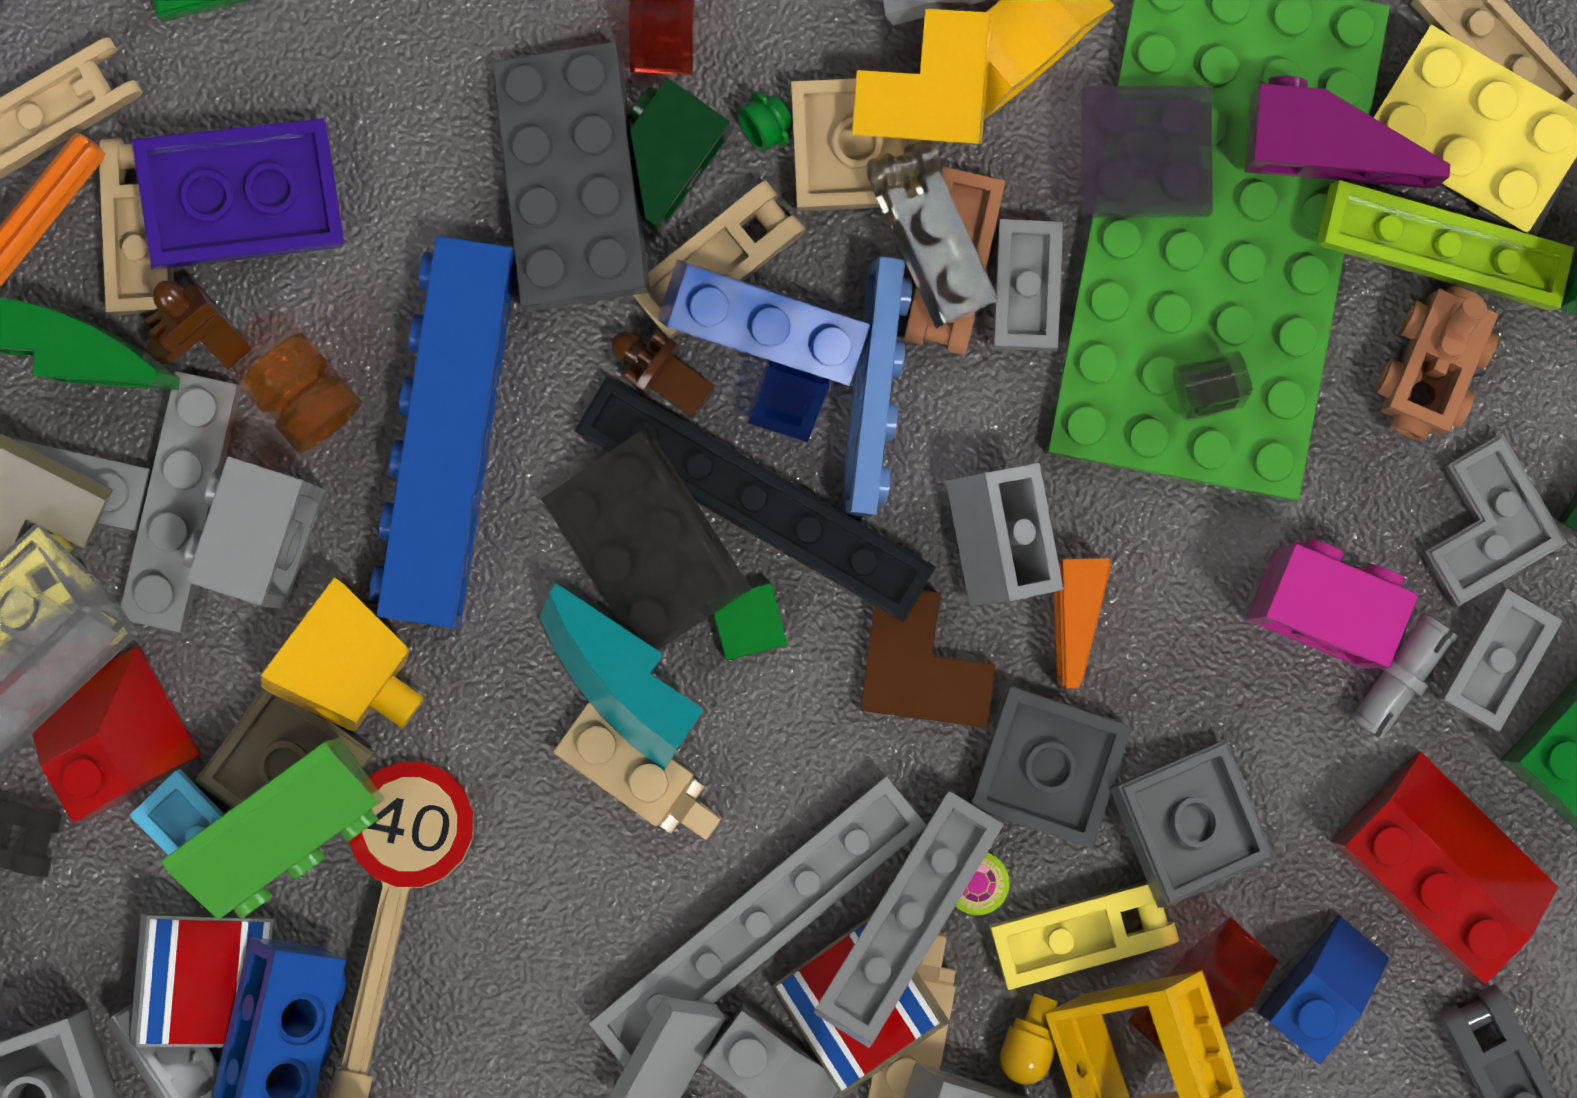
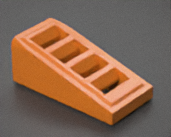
[1054,558,1111,689]

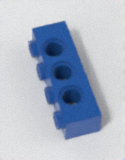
[212,937,346,1098]

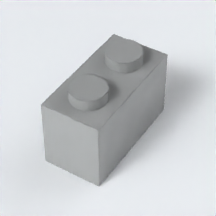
[946,463,1064,606]

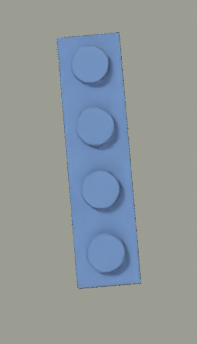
[840,257,912,517]

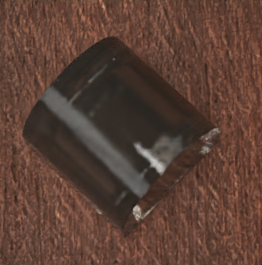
[1173,350,1253,421]

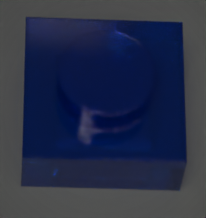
[748,360,829,442]

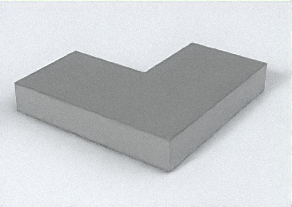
[1421,433,1567,607]

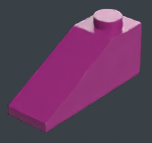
[1244,76,1450,189]

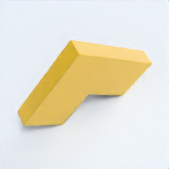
[852,9,993,144]

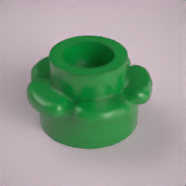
[736,91,793,153]

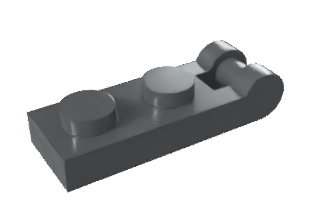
[1437,984,1558,1098]

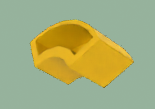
[984,0,1114,120]

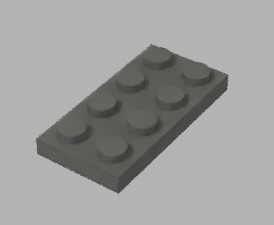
[493,41,650,312]

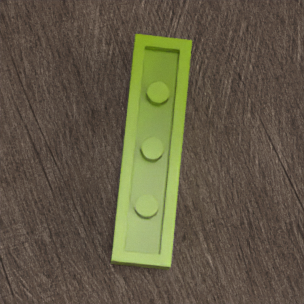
[1316,180,1575,311]

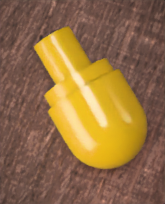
[1000,993,1058,1085]

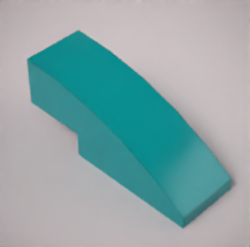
[539,583,704,770]

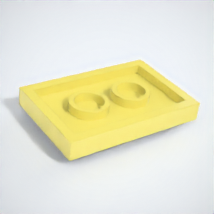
[1373,25,1577,234]

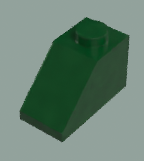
[629,78,731,235]

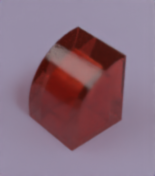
[629,0,697,75]

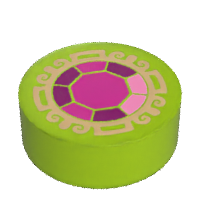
[956,852,1009,915]

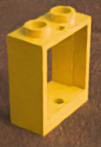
[1045,970,1245,1098]

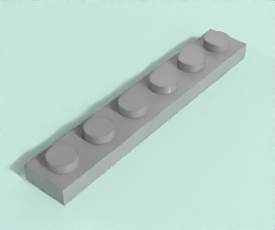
[589,775,927,1068]

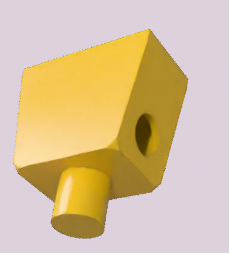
[261,577,425,732]

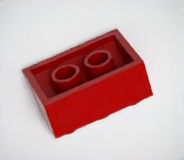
[1330,751,1558,985]

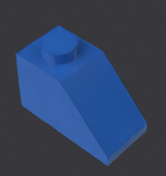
[1257,915,1389,1065]

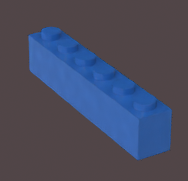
[369,236,517,629]

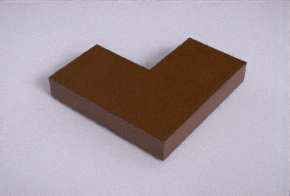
[860,591,996,728]

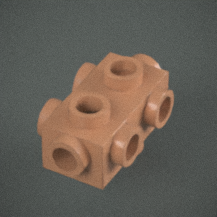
[1375,286,1499,442]

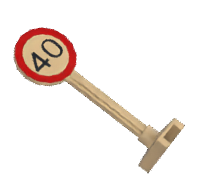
[328,762,474,1098]

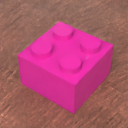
[1245,538,1419,669]

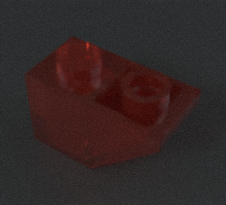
[1128,917,1278,1053]

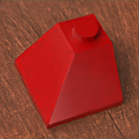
[27,646,202,823]

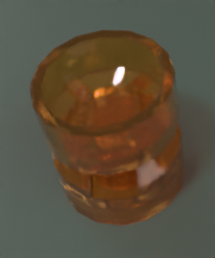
[240,332,362,454]

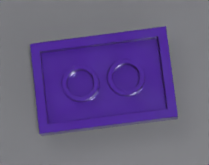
[131,118,344,270]

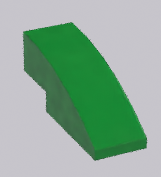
[0,298,180,390]

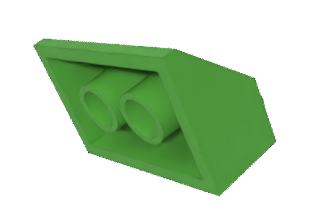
[160,737,385,920]

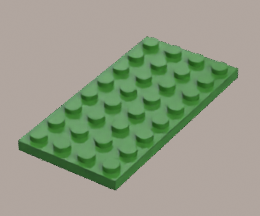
[1046,0,1390,502]

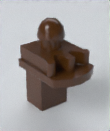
[145,280,252,369]
[612,330,715,419]

